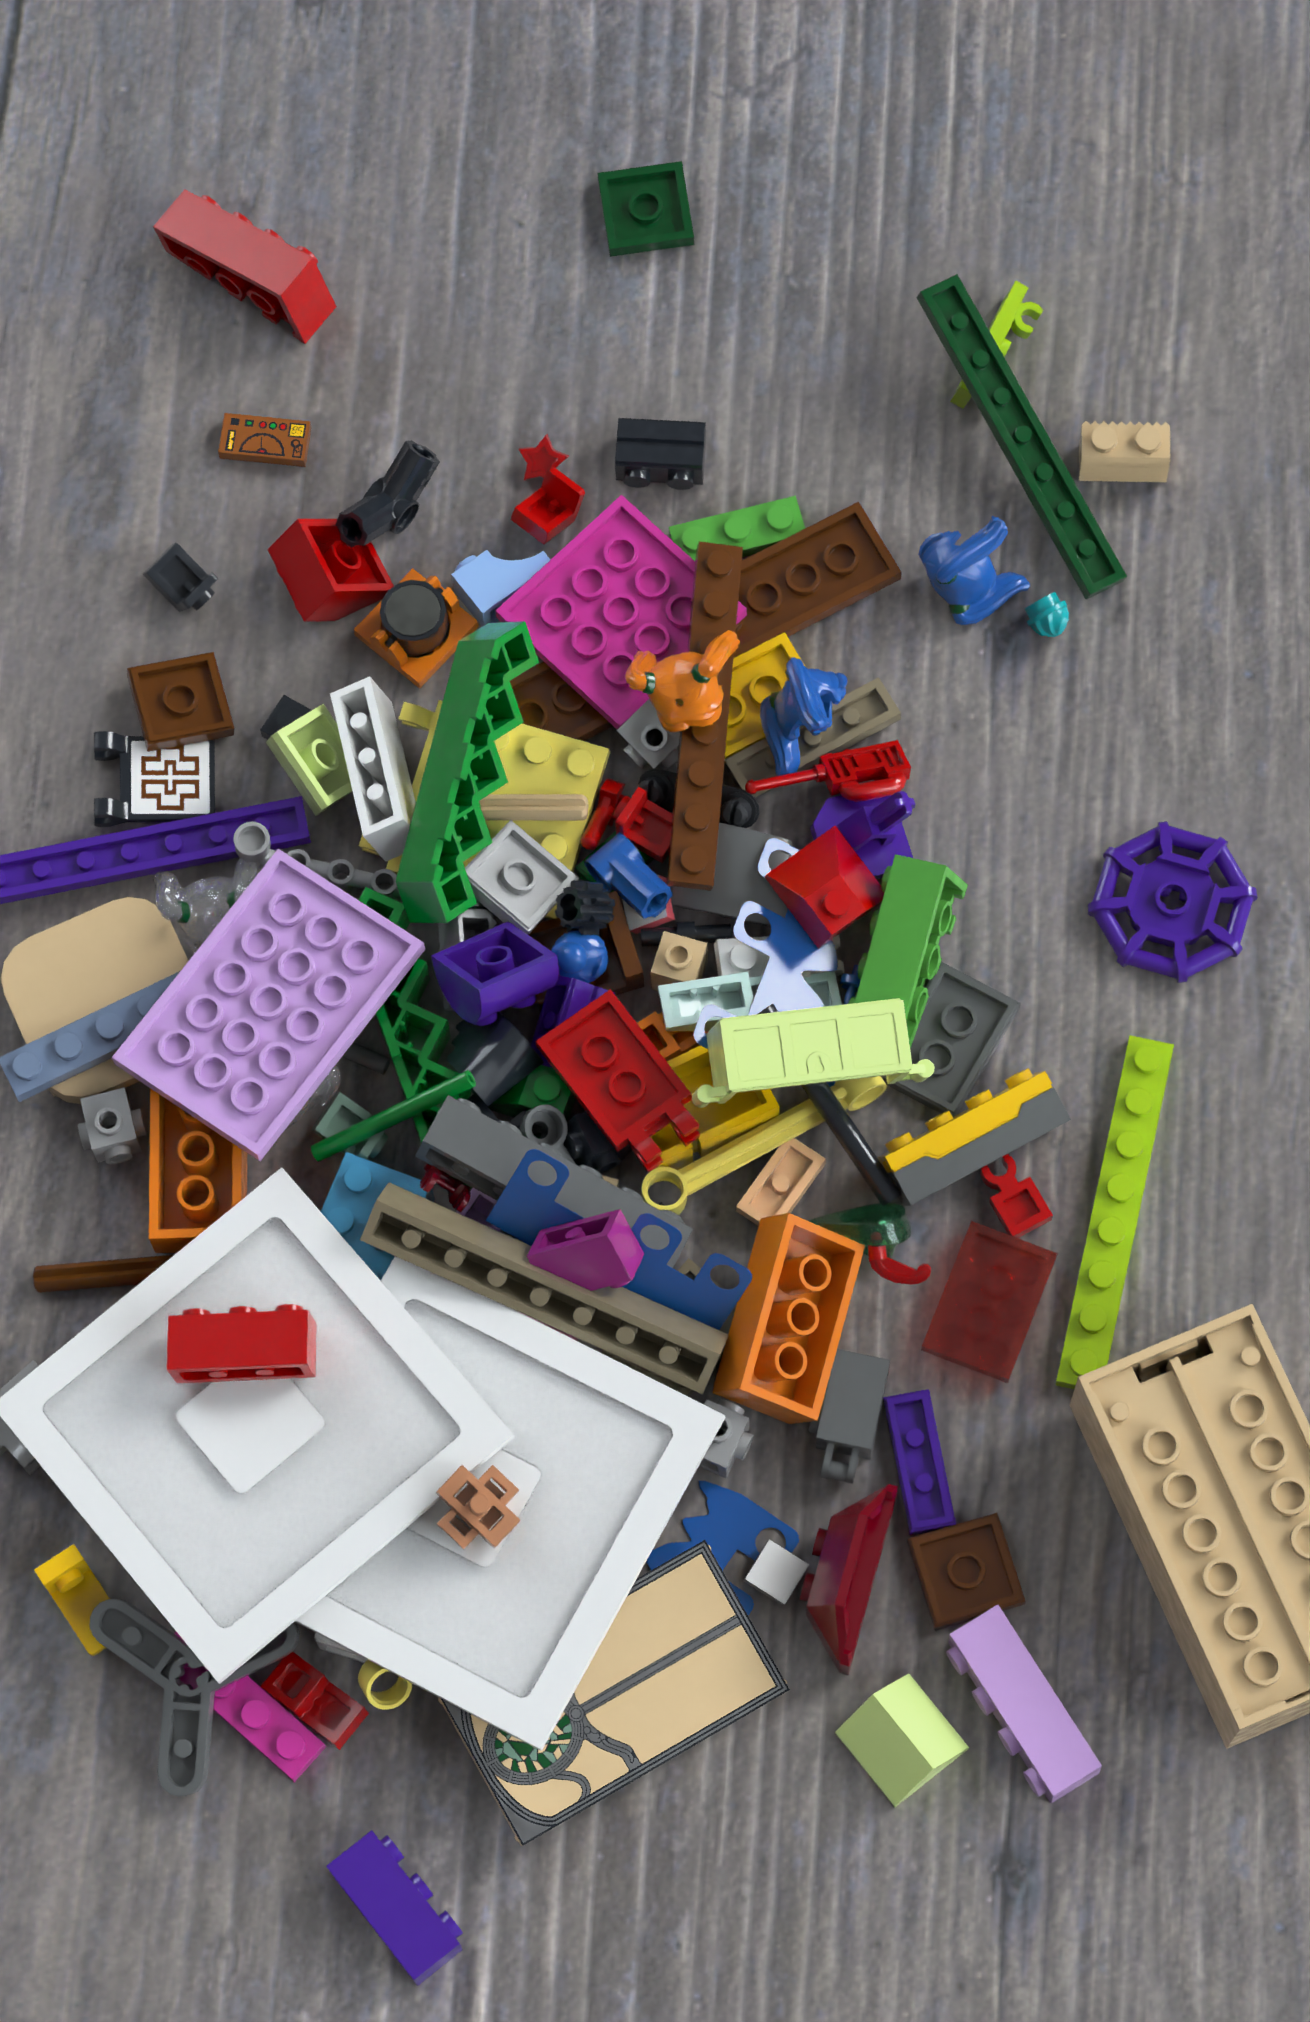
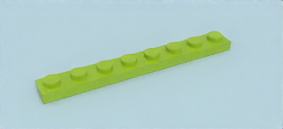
[1055,1035,1174,1389]

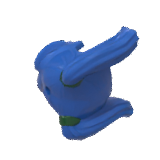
[918,516,1030,625]
[760,657,847,776]

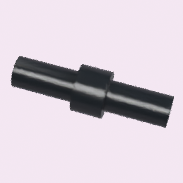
[641,921,732,946]

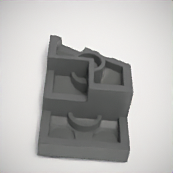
[671,823,793,928]

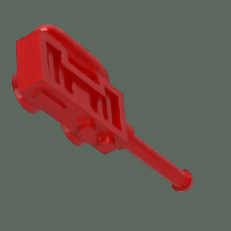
[745,740,911,802]

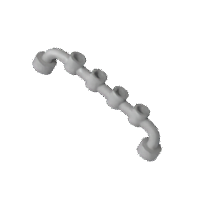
[234,822,485,909]

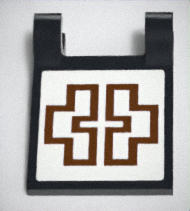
[94,731,215,827]

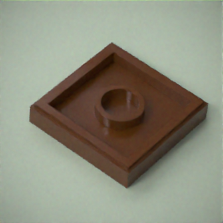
[127,652,235,752]
[907,1513,1026,1631]

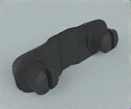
[637,769,760,828]

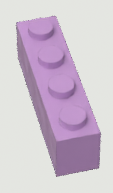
[946,1605,1102,1803]

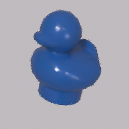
[551,930,608,983]

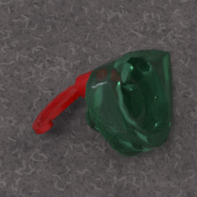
[808,1203,931,1285]

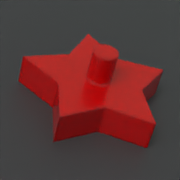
[518,434,569,480]

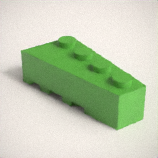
[848,854,968,1048]

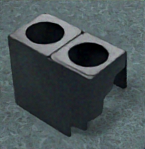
[446,1012,544,1107]

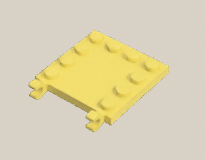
[359,700,610,920]

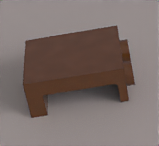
[528,891,644,1013]

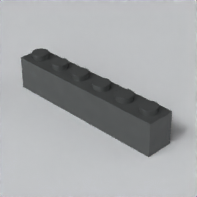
[415,1095,693,1268]

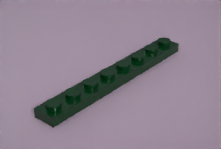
[916,274,1127,600]

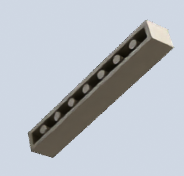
[360,1182,729,1394]

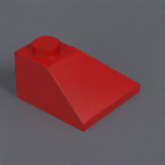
[764,825,884,949]

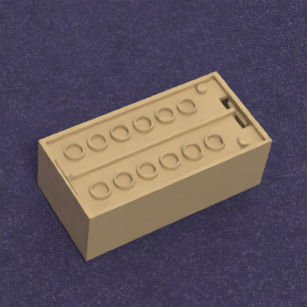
[1070,1304,1310,1749]

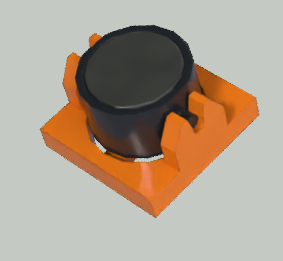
[354,568,479,689]

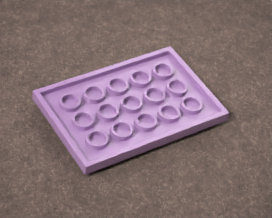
[112,849,425,1161]

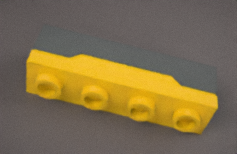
[877,1068,1071,1206]

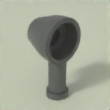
[519,1105,576,1164]

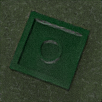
[597,161,695,257]

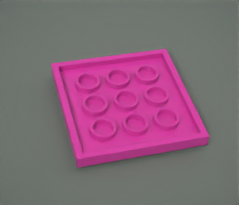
[495,494,747,729]

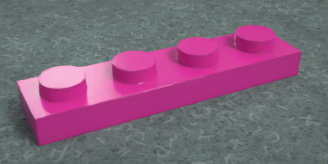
[174,1632,326,1782]

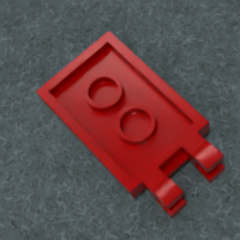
[536,989,700,1173]

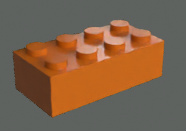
[149,1088,247,1253]
[712,1213,865,1424]

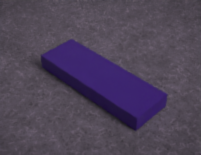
[883,1389,956,1536]

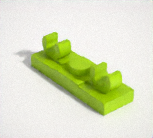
[950,281,1043,409]

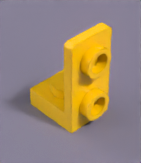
[34,1544,110,1656]

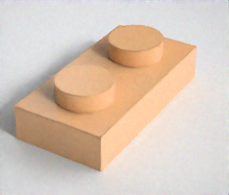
[736,1138,826,1226]

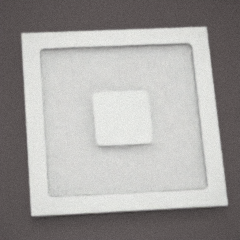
[0,1167,515,1684]
[295,1256,725,1751]

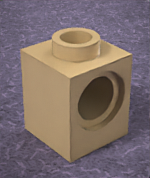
[650,931,708,991]

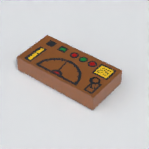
[218,413,312,467]

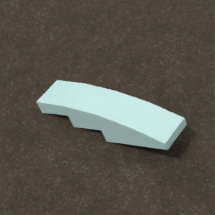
[658,971,842,1031]

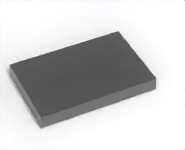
[881,961,1021,1117]

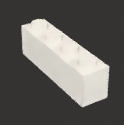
[330,676,416,861]

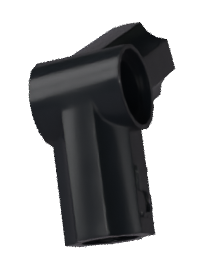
[335,440,440,548]

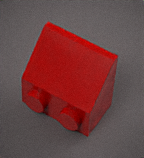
[267,519,394,622]

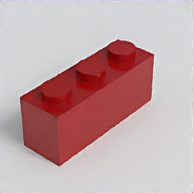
[167,1304,317,1384]

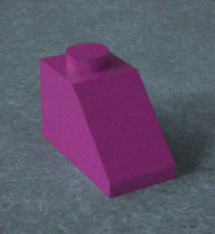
[527,1209,644,1291]

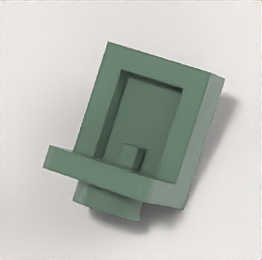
[311,1092,388,1159]

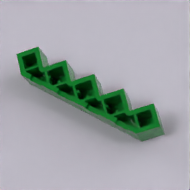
[395,621,539,923]
[359,887,473,1191]

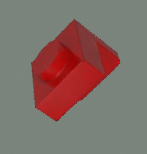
[510,467,585,545]
[613,787,673,863]

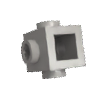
[617,699,680,769]
[78,1087,147,1164]
[699,1399,754,1479]

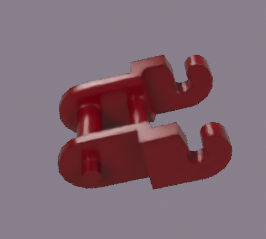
[420,1164,471,1213]

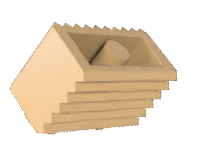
[1079,421,1170,482]

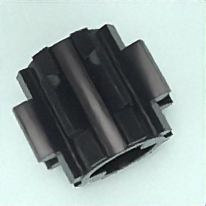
[555,880,615,935]

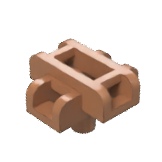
[436,1465,521,1550]

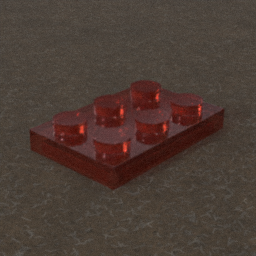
[921,1221,1058,1383]

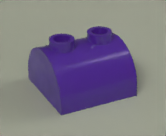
[431,921,559,1026]

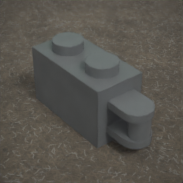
[809,1349,890,1484]

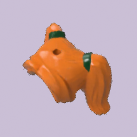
[625,630,740,732]

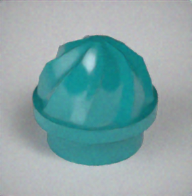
[1024,592,1069,637]

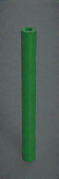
[311,1070,476,1162]

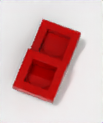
[260,1652,369,1750]

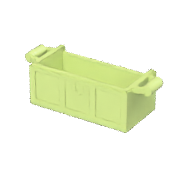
[692,998,935,1108]

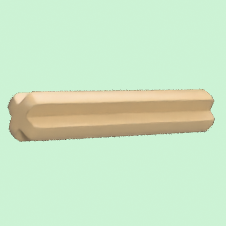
[479,794,589,821]

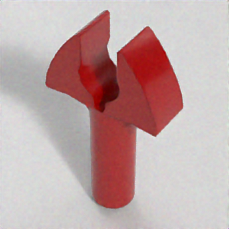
[580,778,626,850]

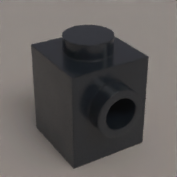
[563,1111,632,1173]

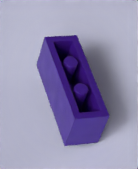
[326,1830,463,1986]

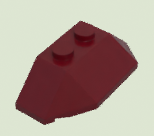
[800,1484,898,1675]

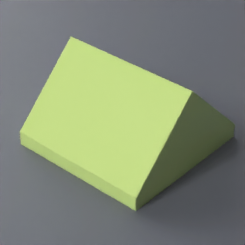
[266,704,353,816]
[835,1674,969,1807]

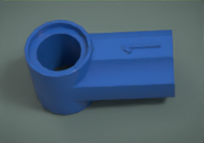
[584,833,673,919]

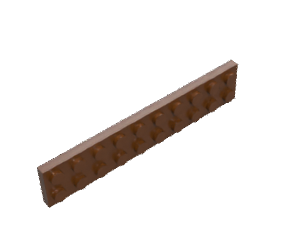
[510,501,902,741]

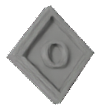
[465,820,579,935]

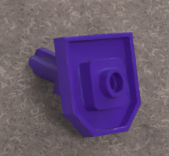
[810,791,915,879]

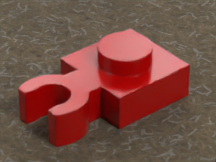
[981,1154,1053,1241]

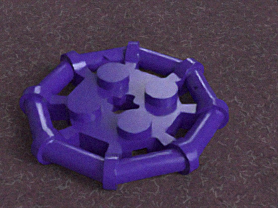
[1087,821,1258,983]

